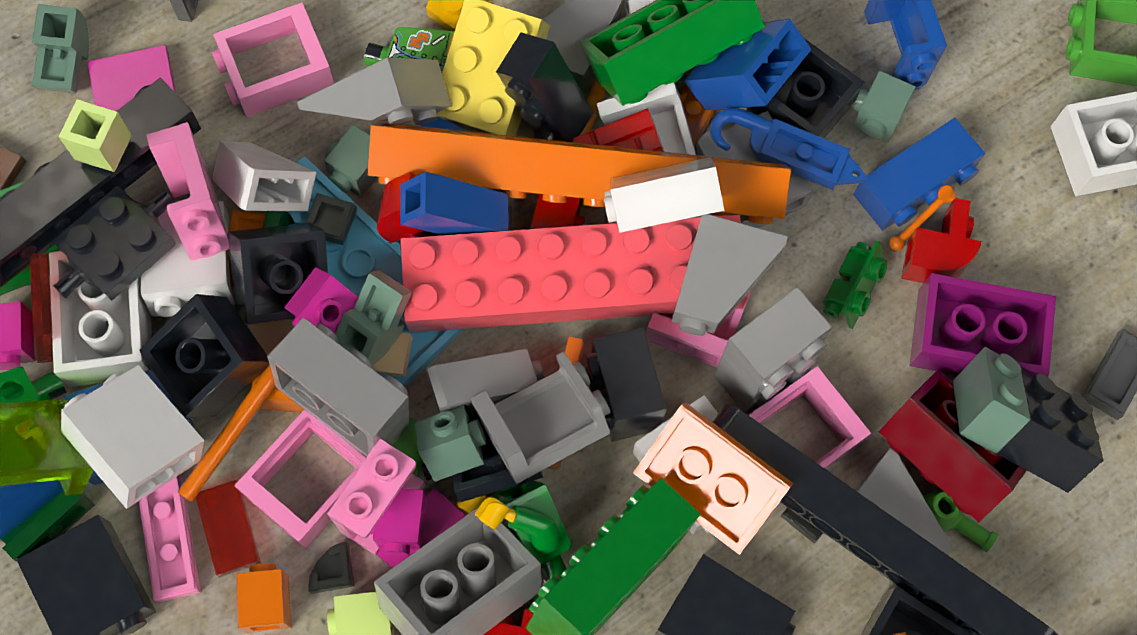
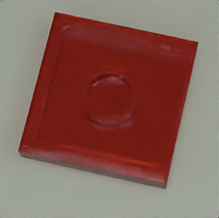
[30,253,53,363]

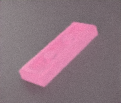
[139,473,201,603]

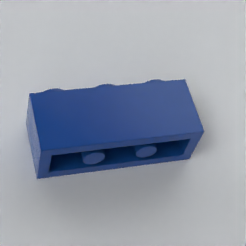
[853,118,985,231]

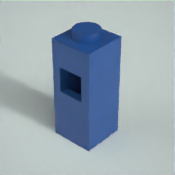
[400,172,509,235]

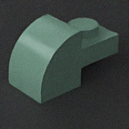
[32,4,89,94]
[335,269,412,365]

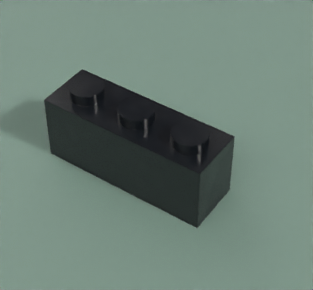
[496,32,594,142]

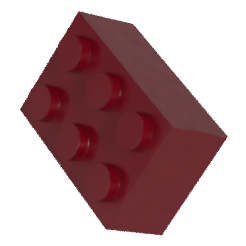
[878,370,1027,523]

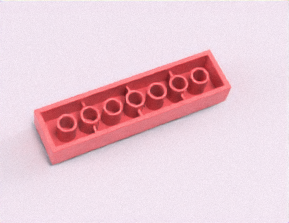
[401,214,749,333]

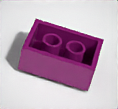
[909,273,1056,377]

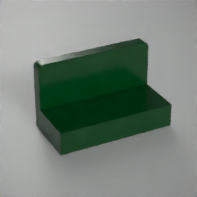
[1,472,95,562]

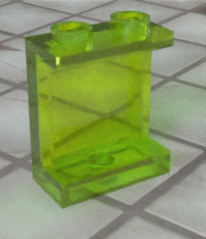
[0,399,93,495]

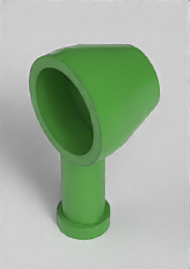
[923,488,998,552]

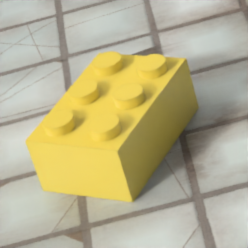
[437,0,550,136]

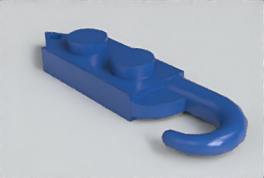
[710,108,868,190]

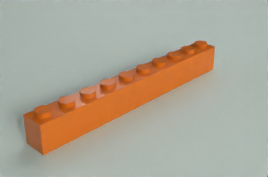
[367,122,791,225]

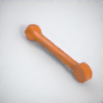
[889,185,956,251]

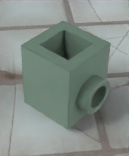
[852,70,916,142]
[324,124,377,197]
[415,405,487,482]

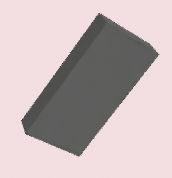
[1082,329,1137,420]

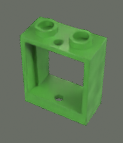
[1066,0,1137,86]

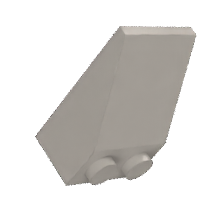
[297,57,452,125]

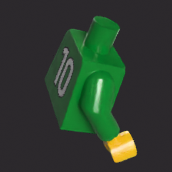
[456,481,572,583]

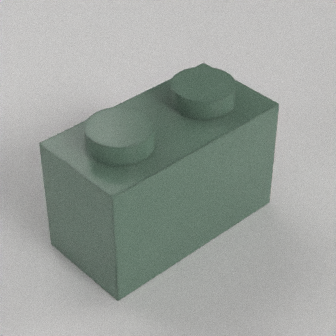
[953,347,1031,454]

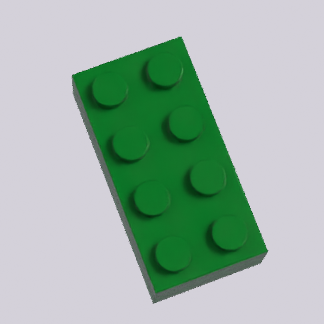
[580,0,765,106]
[526,478,701,635]

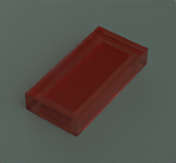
[195,480,261,577]

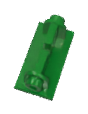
[823,241,887,329]

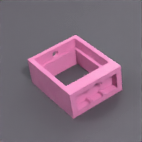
[211,2,334,117]
[749,366,871,470]
[234,410,366,549]

